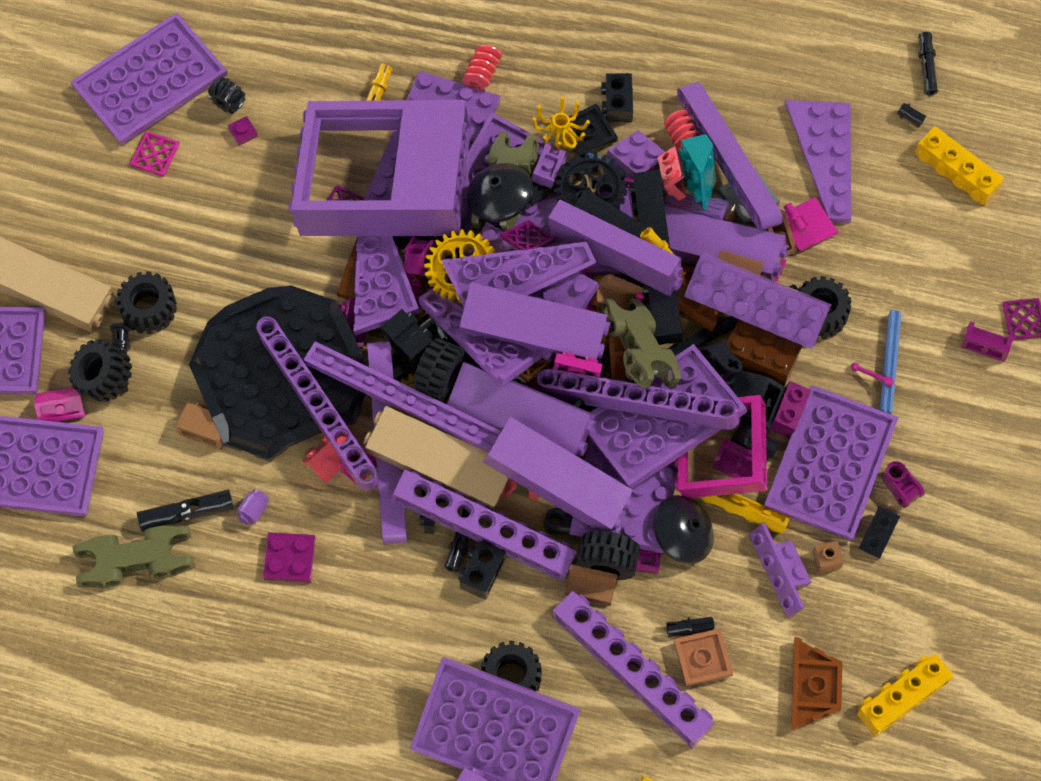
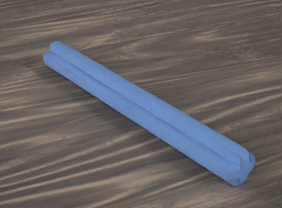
[879,310,902,414]

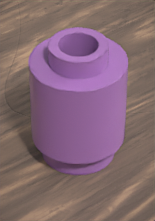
[236,489,269,525]

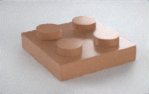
[673,628,733,687]

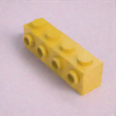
[915,126,1005,205]
[857,653,954,738]

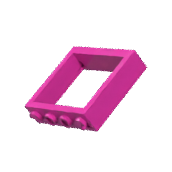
[675,395,767,498]

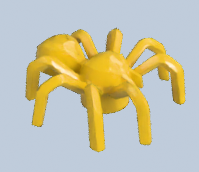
[532,96,590,151]

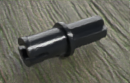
[666,617,715,637]

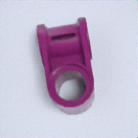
[404,236,436,274]
[882,461,925,508]

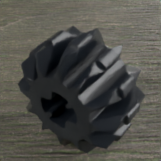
[208,77,246,114]

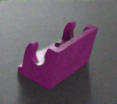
[961,321,1014,362]
[712,438,767,478]

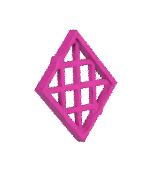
[130,131,180,177]

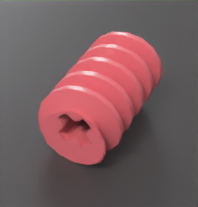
[462,45,502,91]
[664,110,699,151]

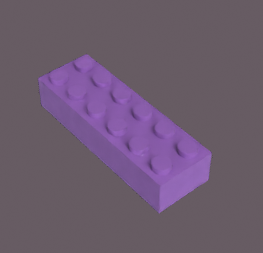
[684,252,832,349]

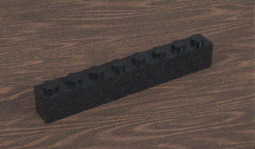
[629,170,683,345]

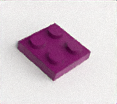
[263,532,316,583]

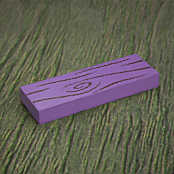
[664,193,730,220]

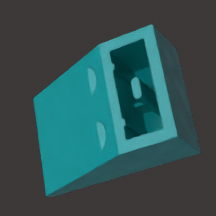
[679,134,716,211]

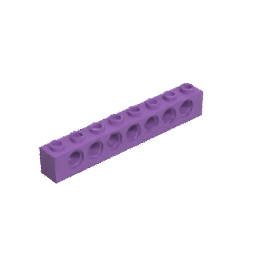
[391,470,577,582]
[552,591,714,749]

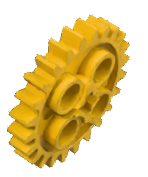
[424,229,495,303]

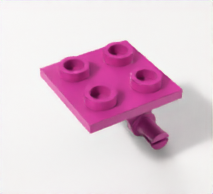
[784,197,838,252]

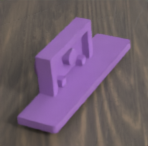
[749,523,812,618]

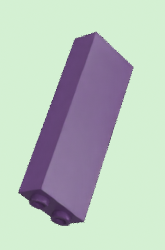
[548,200,683,296]
[665,206,789,281]
[460,282,610,360]
[447,362,596,457]
[483,417,633,531]

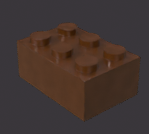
[726,319,803,387]

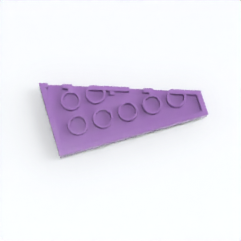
[784,100,851,223]
[354,236,420,336]
[441,242,596,307]
[418,288,543,388]

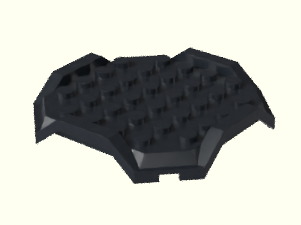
[189,285,367,462]

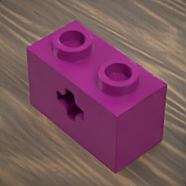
[768,381,811,438]

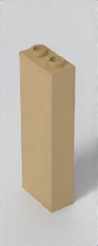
[0,237,115,333]
[363,406,509,511]

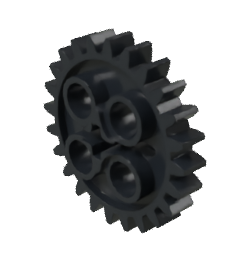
[555,153,627,210]

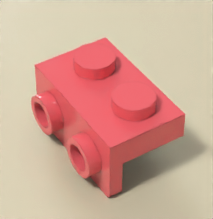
[658,146,686,201]
[302,435,348,483]

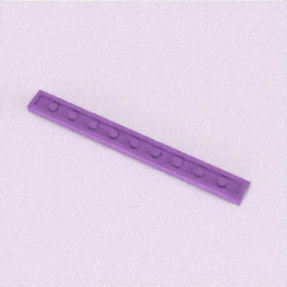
[304,342,501,453]

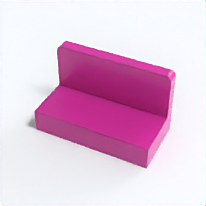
[34,387,86,422]

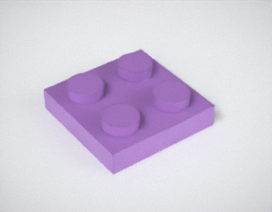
[607,130,665,177]

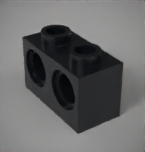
[601,73,633,122]
[458,540,506,600]

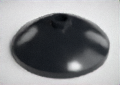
[466,163,533,222]
[653,495,714,565]

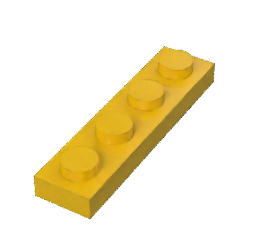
[699,480,791,534]

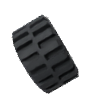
[116,271,177,334]
[798,276,852,339]
[414,338,465,402]
[68,339,132,402]
[576,531,640,580]
[481,641,542,691]

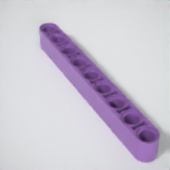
[677,82,782,231]
[257,317,378,491]
[367,341,407,544]
[537,369,740,430]

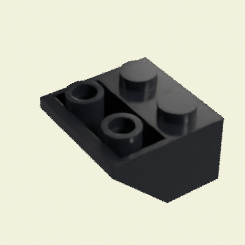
[729,370,786,429]

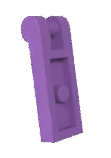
[531,144,566,188]

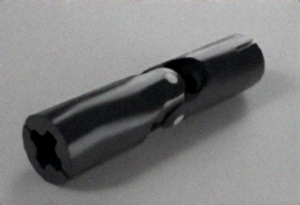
[137,489,234,532]

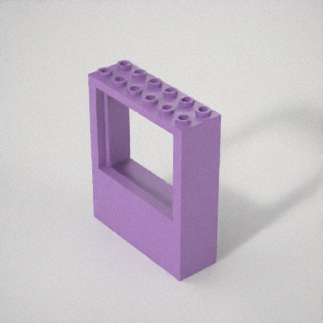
[289,100,471,236]

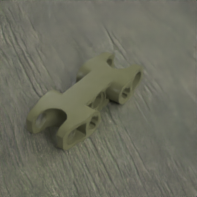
[472,132,539,232]
[599,298,681,388]
[72,525,195,588]

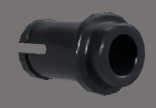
[897,103,926,127]

